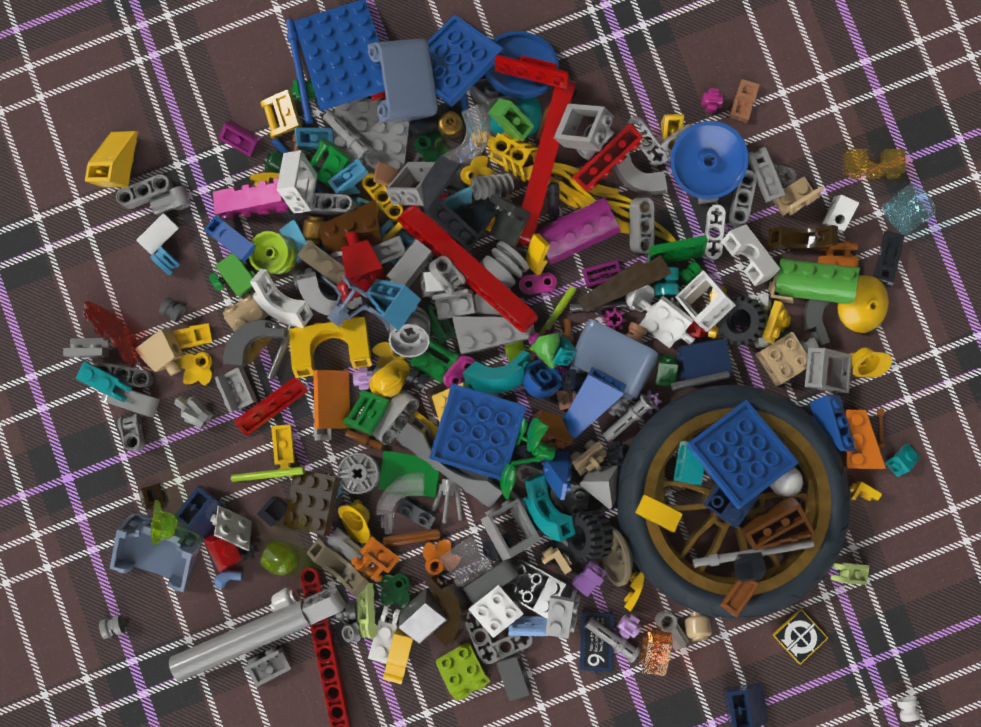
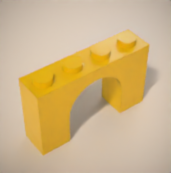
[289,317,372,378]

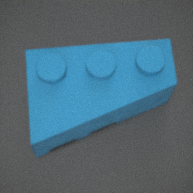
[366,279,421,331]

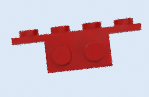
[495,55,569,89]

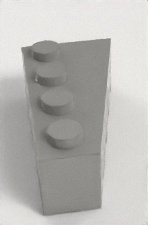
[452,316,535,356]

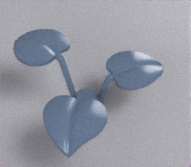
[317,275,390,331]

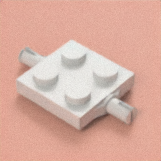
[638,296,695,348]

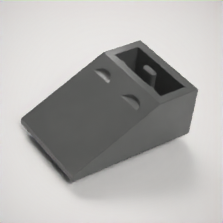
[503,558,574,619]

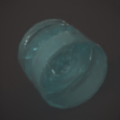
[882,183,936,235]

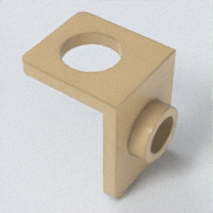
[768,273,794,304]

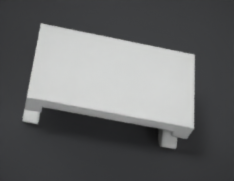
[136,213,179,255]

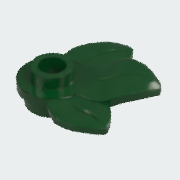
[414,132,451,162]
[377,573,411,610]

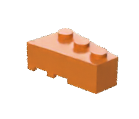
[840,410,886,469]

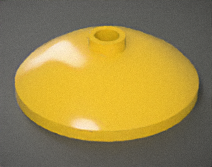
[838,275,889,333]

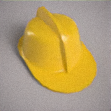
[850,347,892,378]
[369,359,410,397]
[338,499,370,544]

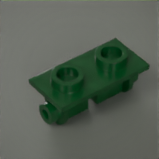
[424,304,457,344]

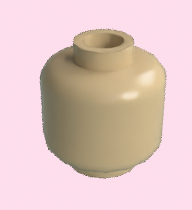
[685,612,712,642]

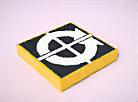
[772,608,828,665]

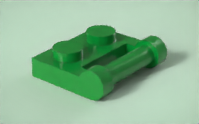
[305,138,351,189]
[410,336,460,384]
[342,390,390,436]

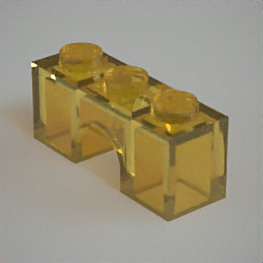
[843,149,906,179]

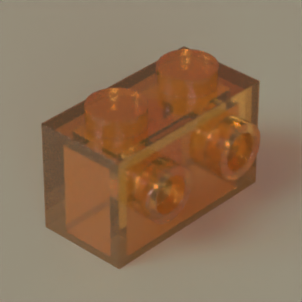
[639,629,673,676]

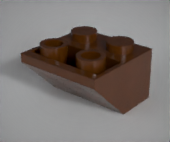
[525,410,573,451]

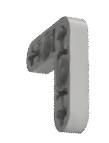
[627,116,692,165]
[466,610,532,664]

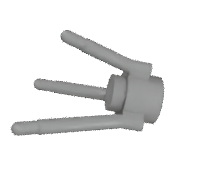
[432,479,462,524]

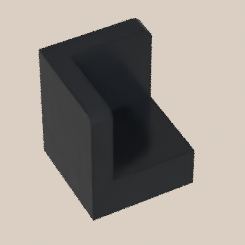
[257,496,287,527]
[733,552,767,582]

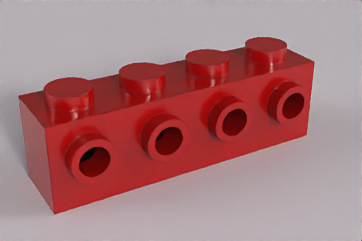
[572,123,643,191]

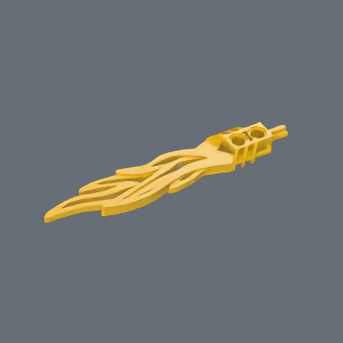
[474,129,676,242]

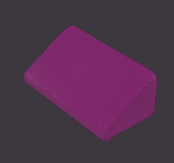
[219,120,262,157]

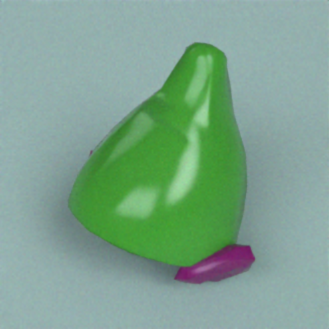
[528,329,560,369]

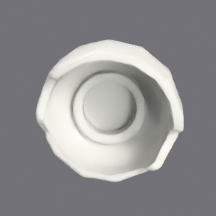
[625,285,654,312]
[770,467,803,497]

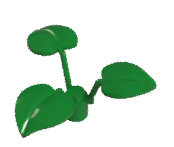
[500,416,555,500]

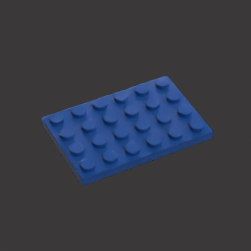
[294,0,385,111]

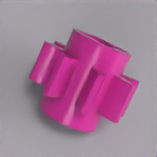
[701,88,723,113]
[602,308,626,330]

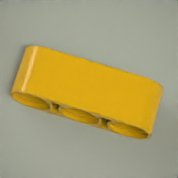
[362,173,404,223]

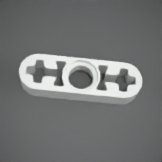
[704,205,726,261]

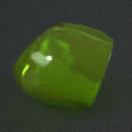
[260,540,299,576]

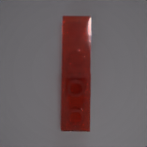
[83,301,140,367]

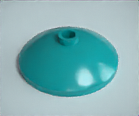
[486,97,542,140]

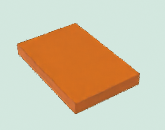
[313,370,350,429]

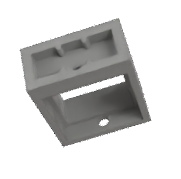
[554,104,614,151]
[386,162,435,206]
[387,239,433,288]
[805,348,852,393]
[480,498,541,561]

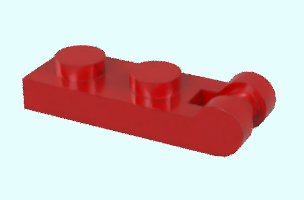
[337,264,386,303]

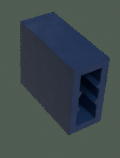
[676,339,733,381]

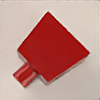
[341,231,382,278]
[203,534,242,572]

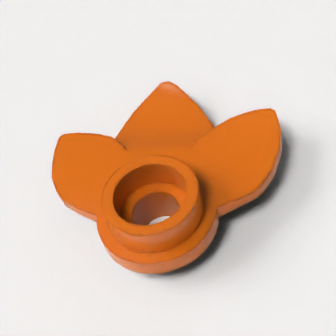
[423,539,460,575]

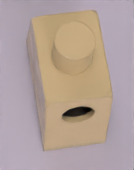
[134,327,183,376]

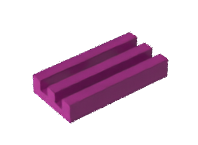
[581,260,622,288]

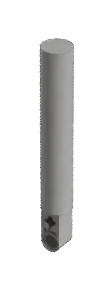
[169,587,346,682]

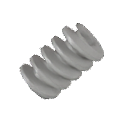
[471,173,514,200]

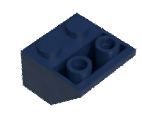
[173,485,233,538]
[703,485,760,529]
[723,682,769,727]

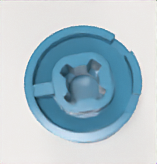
[150,246,181,275]

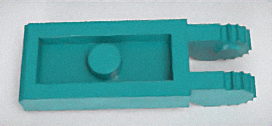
[75,361,132,402]

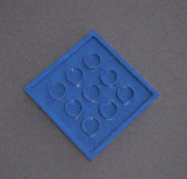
[427,14,505,107]
[429,383,527,480]
[686,399,799,510]

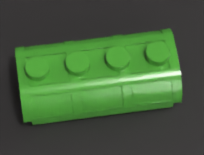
[775,258,860,304]

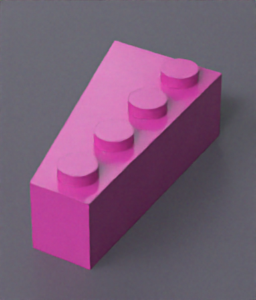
[213,178,290,220]

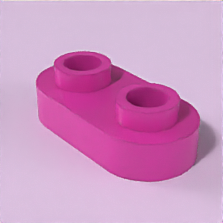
[519,273,557,295]
[443,355,475,388]

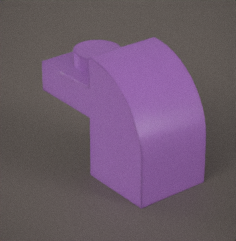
[571,561,607,597]

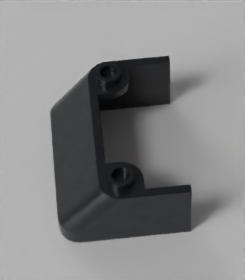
[421,155,499,249]

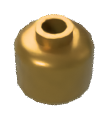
[438,111,463,139]
[303,216,327,244]

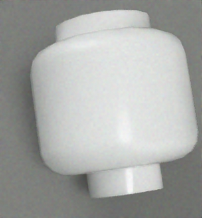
[270,588,301,612]

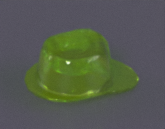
[151,500,178,545]

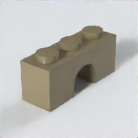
[296,240,345,286]

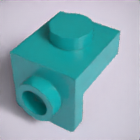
[552,336,577,366]
[885,443,921,477]

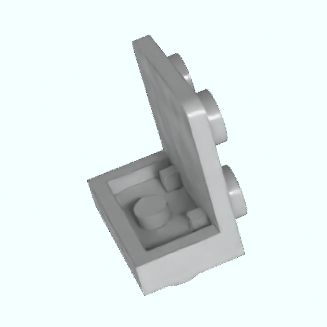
[545,588,580,639]

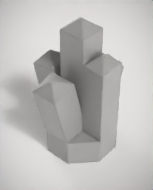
[174,396,213,430]

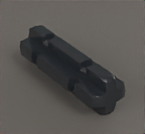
[548,182,560,218]

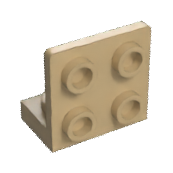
[773,177,824,216]
[755,332,808,386]

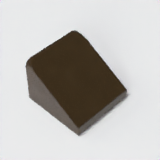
[138,483,165,508]

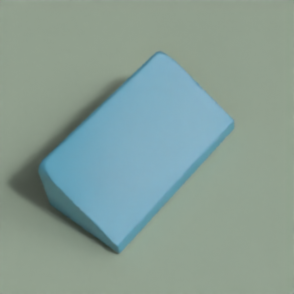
[441,187,472,212]
[279,220,307,263]

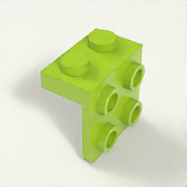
[436,643,491,701]

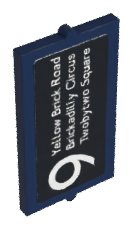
[579,610,614,673]

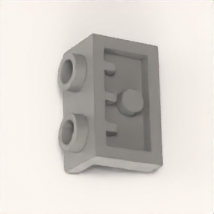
[432,286,477,320]
[63,338,110,358]

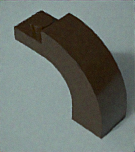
[768,225,838,251]
[425,575,467,647]

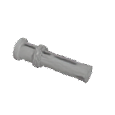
[323,110,372,160]
[603,394,654,442]
[584,617,641,663]

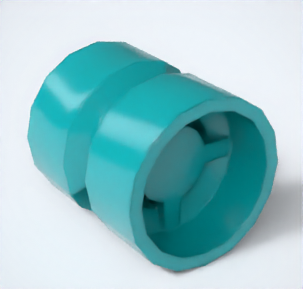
[654,267,679,297]

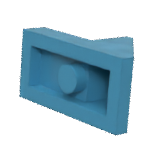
[295,128,334,152]
[327,158,369,195]

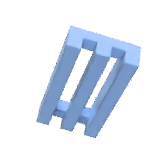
[509,616,548,636]

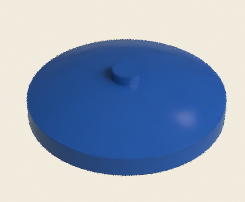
[485,31,559,99]
[670,121,748,199]

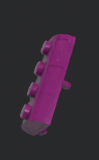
[536,197,621,264]

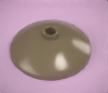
[601,527,633,587]

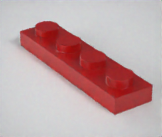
[234,377,308,436]

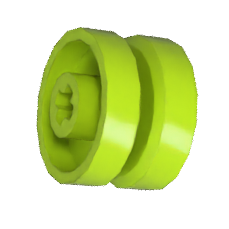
[249,231,297,275]

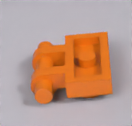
[818,241,858,267]
[351,537,400,582]

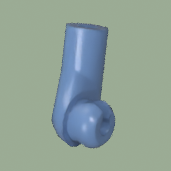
[214,569,243,589]

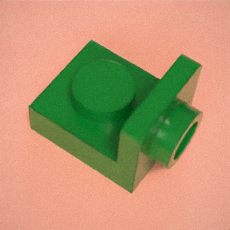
[291,79,317,103]
[655,355,678,386]

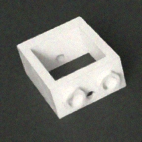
[277,150,317,213]
[675,270,736,332]

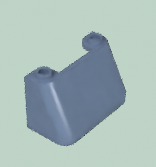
[368,39,437,122]
[569,319,658,401]
[110,513,203,592]

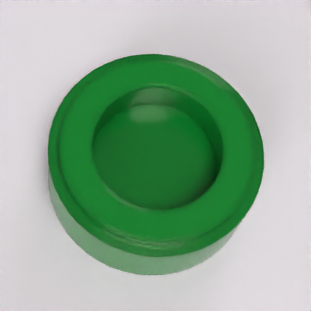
[209,272,225,291]

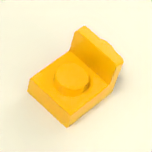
[849,481,882,501]

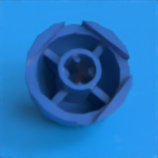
[523,360,562,399]

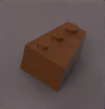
[320,200,383,253]
[739,496,817,551]

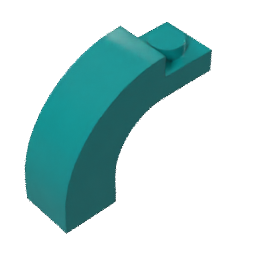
[463,350,531,393]
[524,474,575,542]

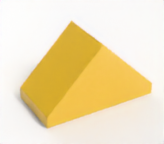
[661,114,684,149]

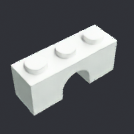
[722,224,780,286]

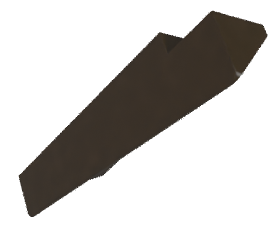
[578,255,671,312]

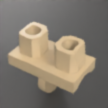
[570,440,607,476]

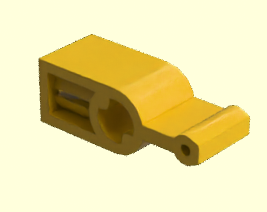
[383,629,413,684]

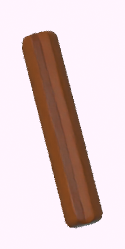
[383,528,441,547]

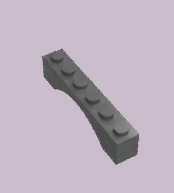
[396,415,502,508]

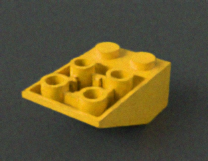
[85,131,138,188]

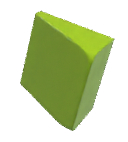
[504,341,525,363]

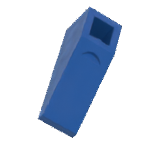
[204,215,256,262]
[809,394,856,452]
[543,450,572,500]

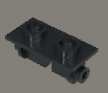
[396,496,438,530]

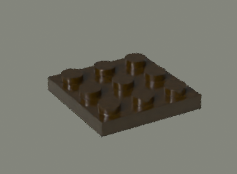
[283,470,341,536]

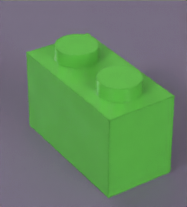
[488,98,534,141]
[215,253,256,298]

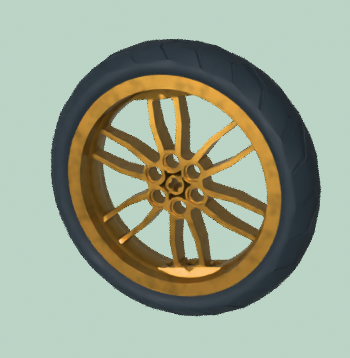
[617,385,851,619]

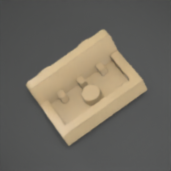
[223,292,269,332]
[541,547,572,574]

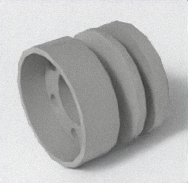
[480,241,529,290]
[389,307,430,358]
[337,453,381,494]

